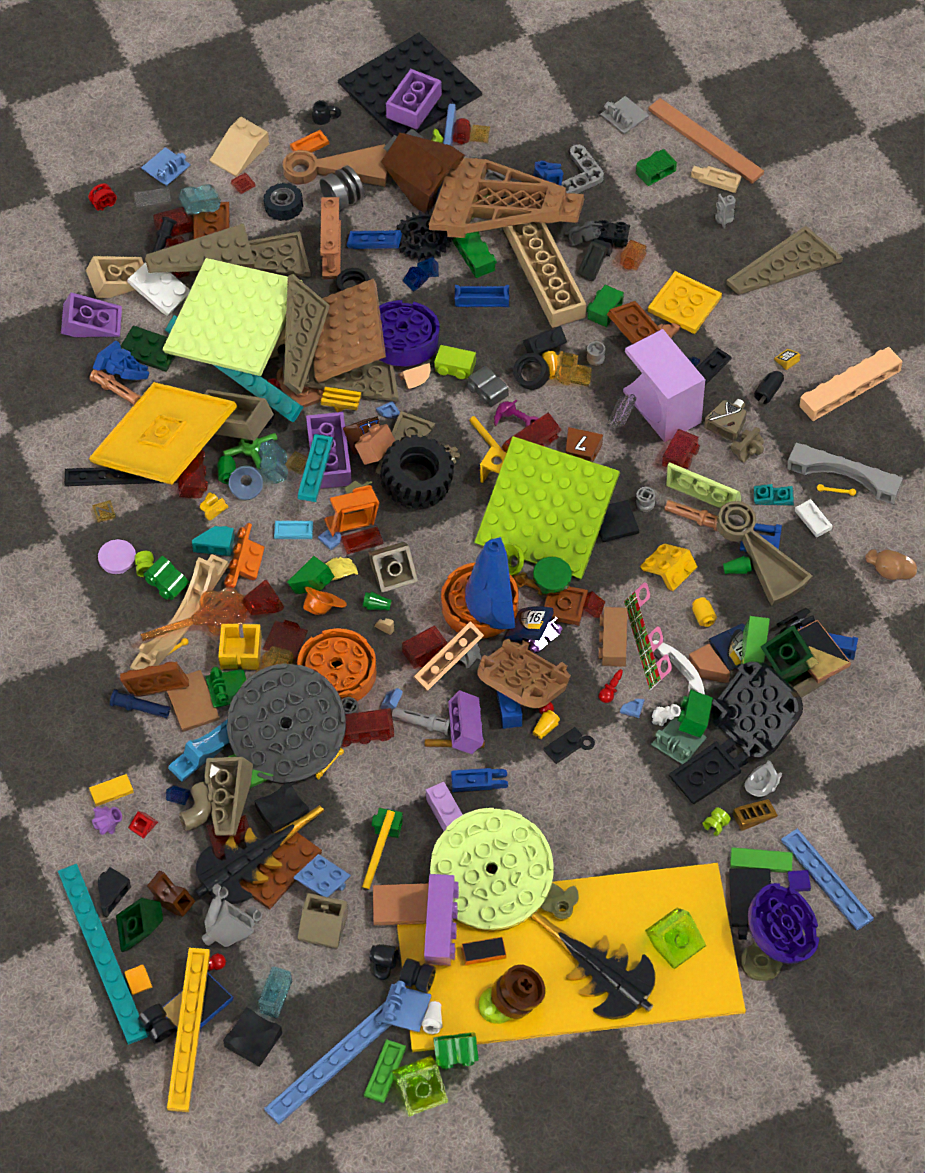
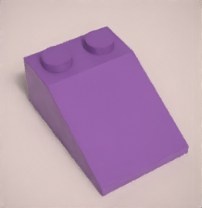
[61,293,122,337]

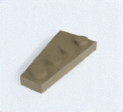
[376,411,435,474]

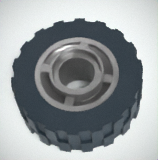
[263,183,303,221]

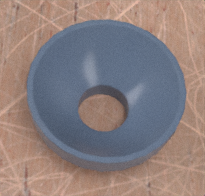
[229,465,263,500]

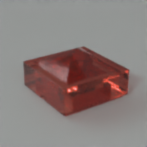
[583,591,605,618]

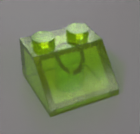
[645,907,707,969]
[391,1056,449,1117]

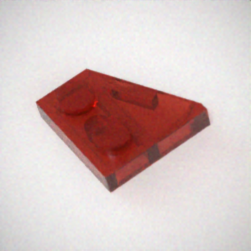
[242,580,284,615]
[207,815,249,860]

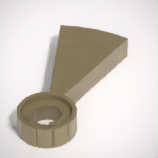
[716,501,813,606]

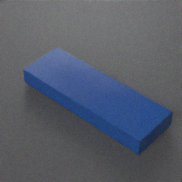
[347,230,402,249]

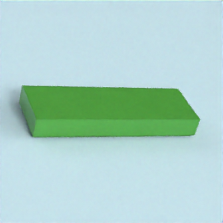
[730,847,793,873]
[364,1039,406,1103]

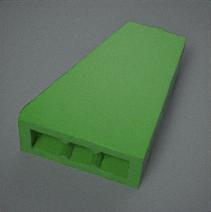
[741,616,770,664]

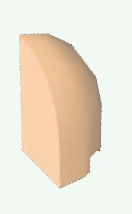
[398,363,431,389]

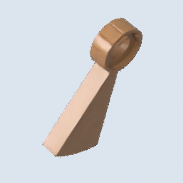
[283,144,388,187]

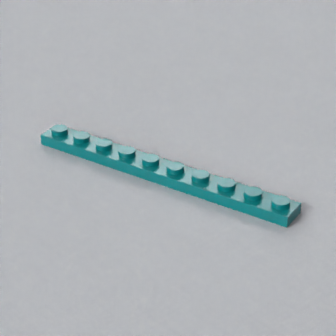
[165,315,304,422]
[58,864,148,1045]

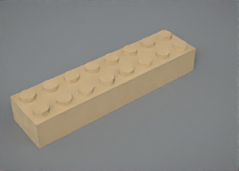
[502,203,586,328]

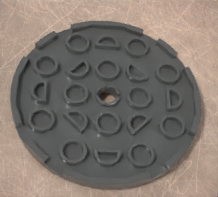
[227,664,346,783]

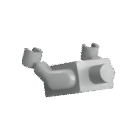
[202,884,262,947]

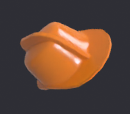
[303,587,347,615]

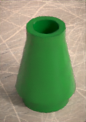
[723,556,752,574]
[362,591,392,611]

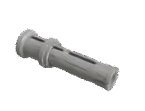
[392,707,451,736]

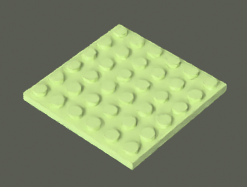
[163,258,302,376]

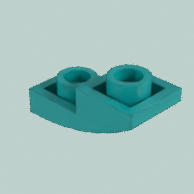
[754,484,794,506]

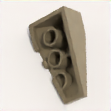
[204,757,253,836]

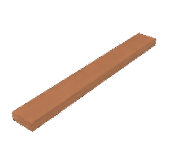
[648,98,764,184]

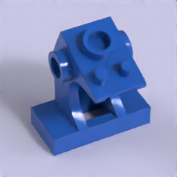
[533,161,564,200]

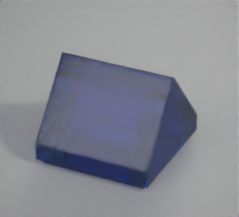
[166,785,191,805]

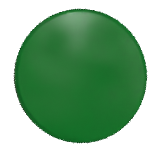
[533,557,572,594]

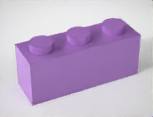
[448,690,484,754]

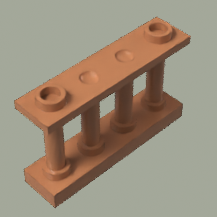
[320,197,341,279]

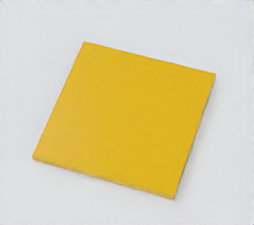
[89,382,237,485]

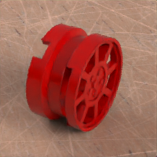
[88,183,117,211]

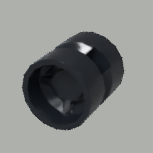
[399,958,436,993]
[138,1004,176,1044]

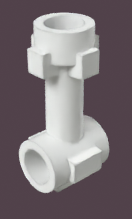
[652,704,681,726]

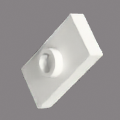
[795,499,833,538]

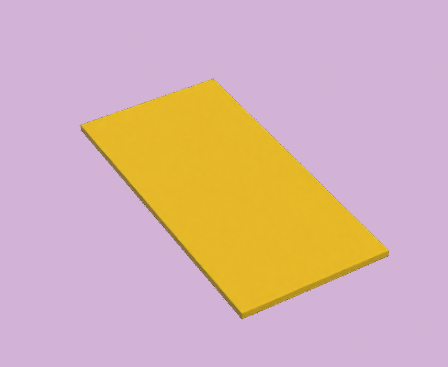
[397,863,746,1052]

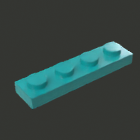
[297,434,333,502]

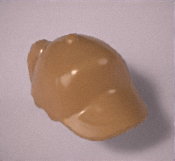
[865,549,917,580]

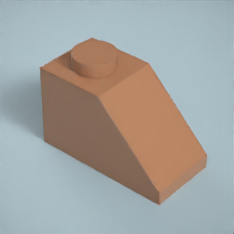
[688,644,730,683]

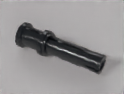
[152,216,177,252]

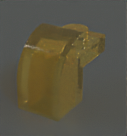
[555,351,592,387]

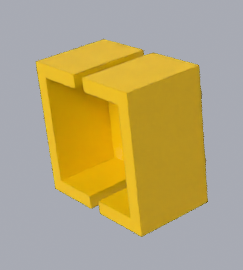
[219,624,262,670]

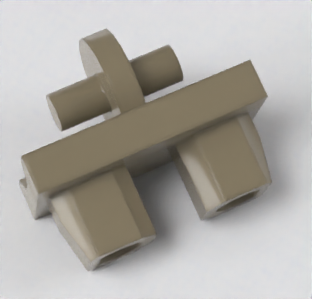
[731,427,764,463]

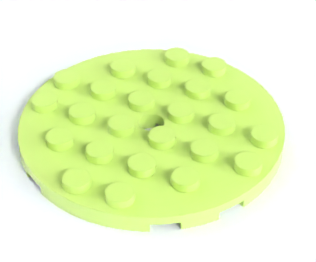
[430,808,554,930]

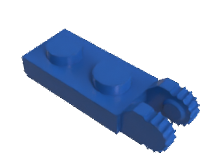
[451,768,508,792]

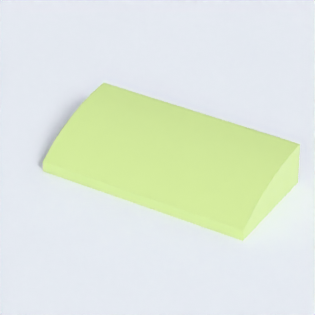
[666,462,741,508]

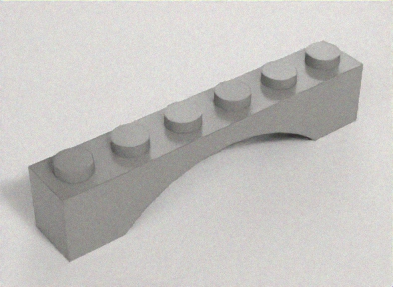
[787,443,903,504]

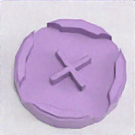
[98,539,136,574]

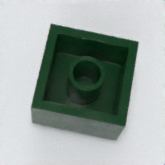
[760,625,819,683]

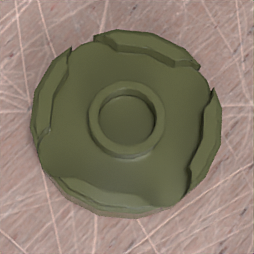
[741,942,783,981]

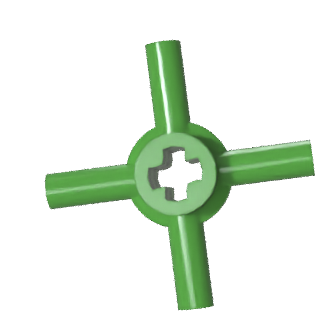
[223,433,278,469]

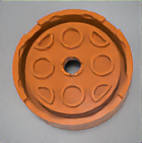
[441,562,519,638]
[297,628,377,701]

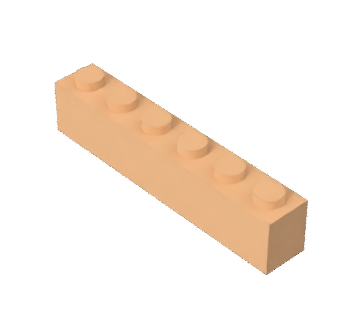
[800,347,902,421]

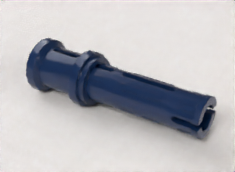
[110,689,171,719]

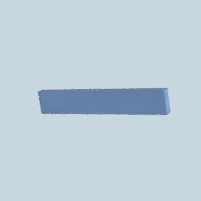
[781,828,874,930]

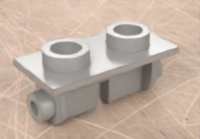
[715,194,735,228]

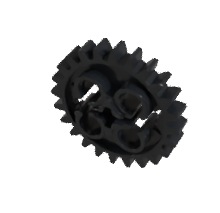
[396,211,452,262]

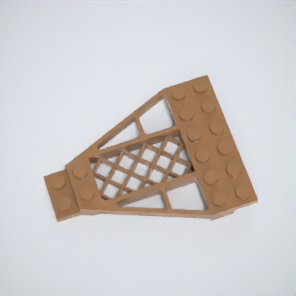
[429,158,584,238]

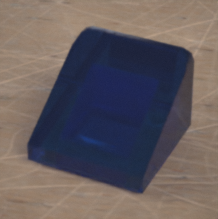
[417,257,439,278]
[403,267,429,292]

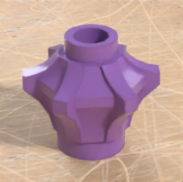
[92,806,122,835]

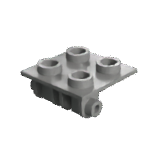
[600,96,649,134]

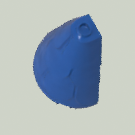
[465,537,515,629]

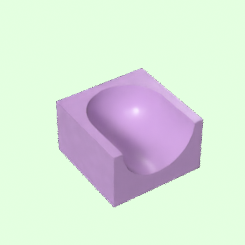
[623,329,705,442]

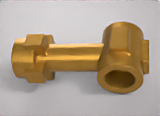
[514,572,547,595]

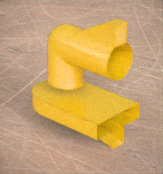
[199,492,229,521]

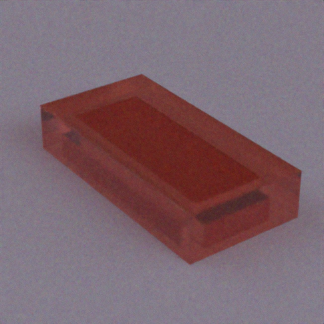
[341,527,383,555]

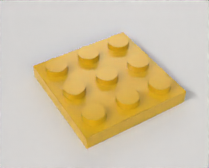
[648,271,722,334]

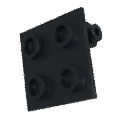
[592,220,630,248]

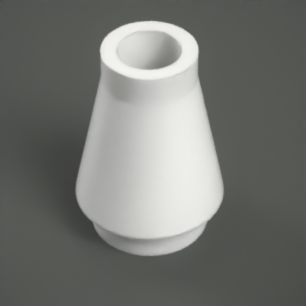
[422,1001,443,1034]

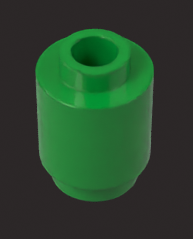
[217,456,236,485]

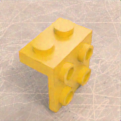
[640,544,697,591]

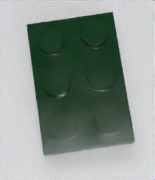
[121,325,176,372]

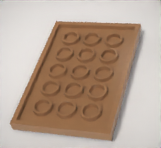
[313,279,386,382]

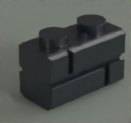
[523,326,567,355]

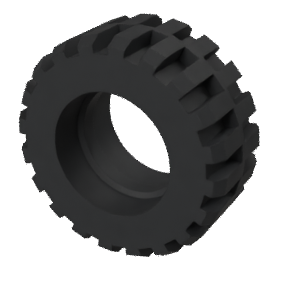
[380,435,454,509]

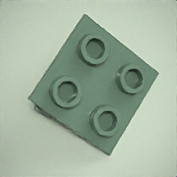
[651,717,707,764]

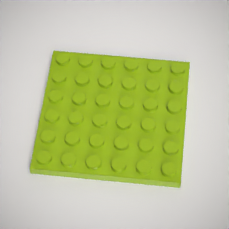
[474,436,620,579]

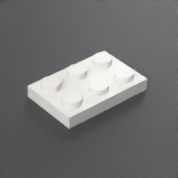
[127,263,190,316]

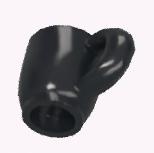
[312,100,342,125]
[369,944,399,980]

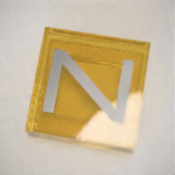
[92,500,116,523]

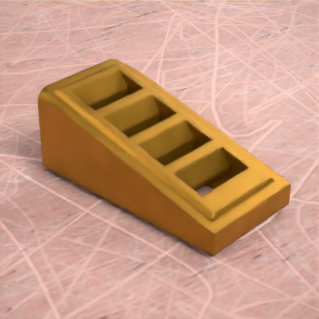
[733,799,778,831]

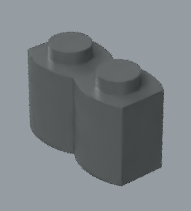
[468,366,509,407]

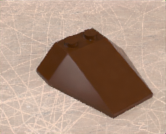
[381,133,465,213]

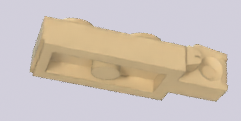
[691,166,741,193]

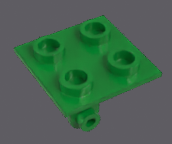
[205,667,247,708]

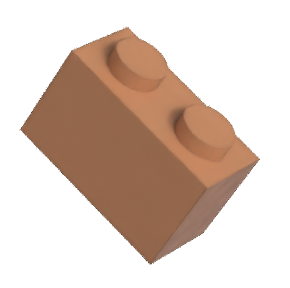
[355,424,395,465]

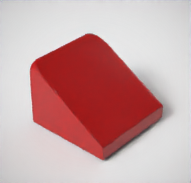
[128,811,158,839]

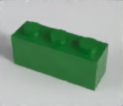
[452,231,497,278]

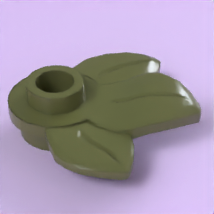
[541,883,579,919]

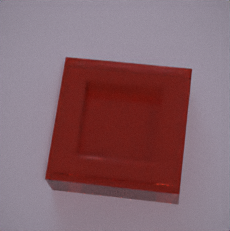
[231,172,255,194]

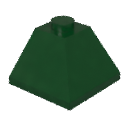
[116,897,163,952]

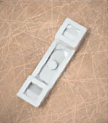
[653,640,705,695]

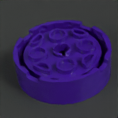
[379,300,439,366]

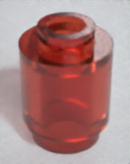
[452,118,471,145]

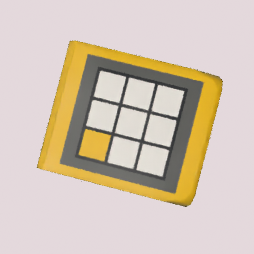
[774,349,800,370]

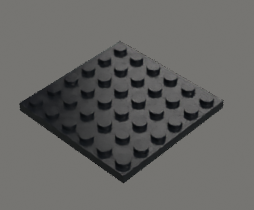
[338,32,482,137]

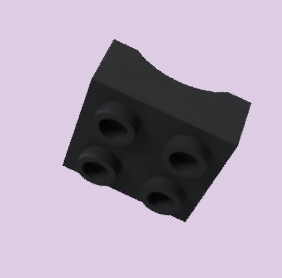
[254,782,310,833]
[223,1007,283,1067]

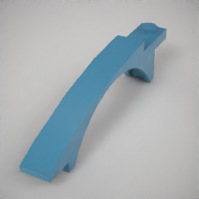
[168,719,230,782]

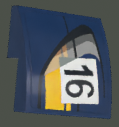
[505,606,554,643]
[708,623,745,671]

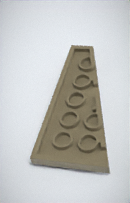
[284,274,330,394]

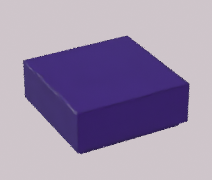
[787,870,811,892]

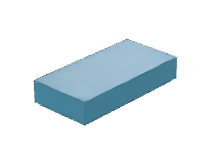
[274,521,313,539]

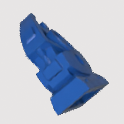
[93,341,149,380]

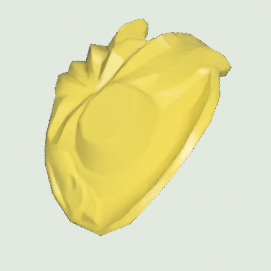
[326,557,358,581]

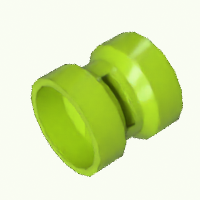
[134,551,154,577]
[703,807,731,836]

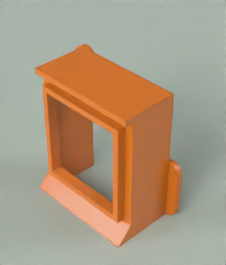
[324,485,379,537]

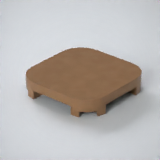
[477,639,571,708]

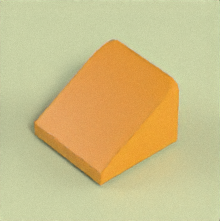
[124,965,152,995]

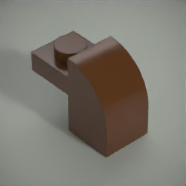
[147,871,195,917]

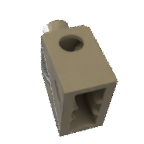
[704,399,747,442]

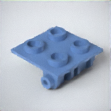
[141,147,191,186]
[294,854,351,897]
[379,981,432,1032]

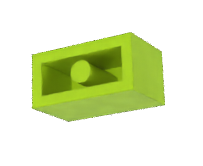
[435,345,476,379]

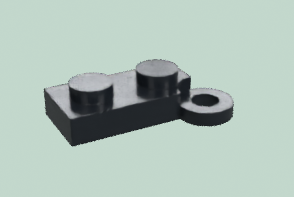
[544,727,595,764]

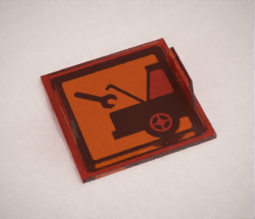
[263,620,308,659]

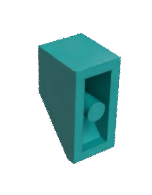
[192,526,235,556]

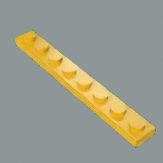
[167,948,210,1112]

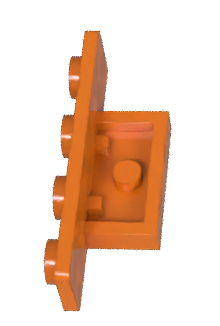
[224,523,265,593]

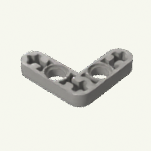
[562,145,604,194]

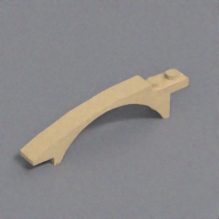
[130,554,229,670]

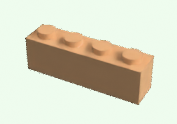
[413,621,484,691]

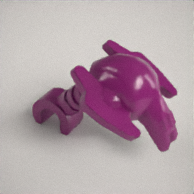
[494,400,541,429]

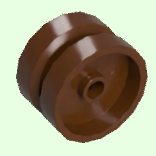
[491,965,546,1019]

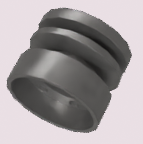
[319,165,364,211]

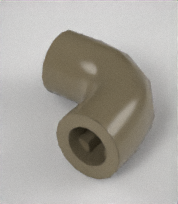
[179,782,212,831]

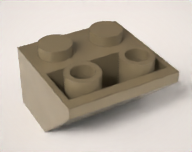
[298,893,348,949]

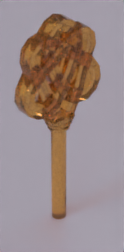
[140,587,249,641]

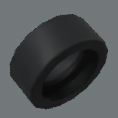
[336,268,370,292]
[513,353,550,390]

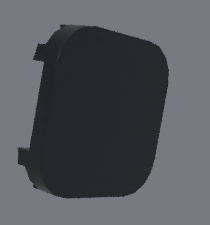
[711,661,803,757]

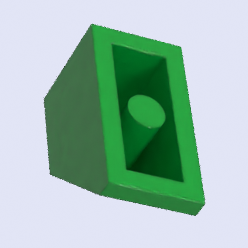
[287,556,335,594]

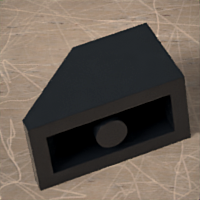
[98,867,131,918]

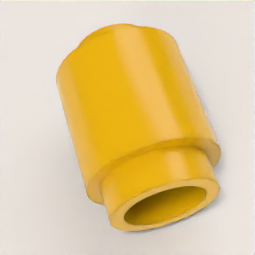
[692,597,717,627]

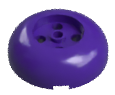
[748,883,819,964]

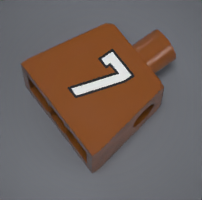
[566,427,603,462]

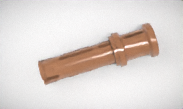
[90,369,141,405]
[665,500,718,532]

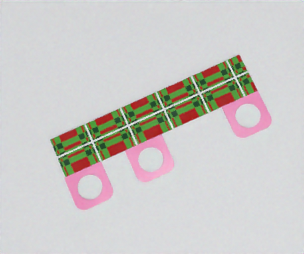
[624,582,672,690]

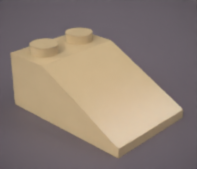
[209,117,269,177]
[86,256,144,298]

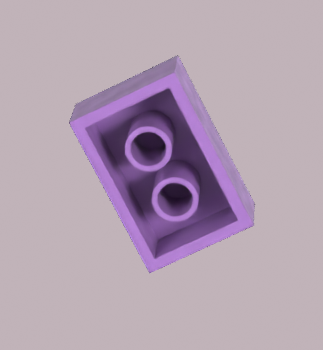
[386,69,442,129]

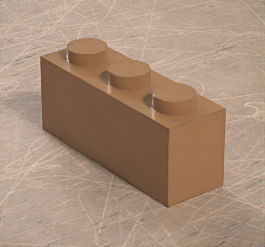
[599,607,627,667]

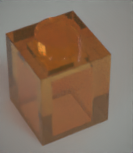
[620,239,646,271]

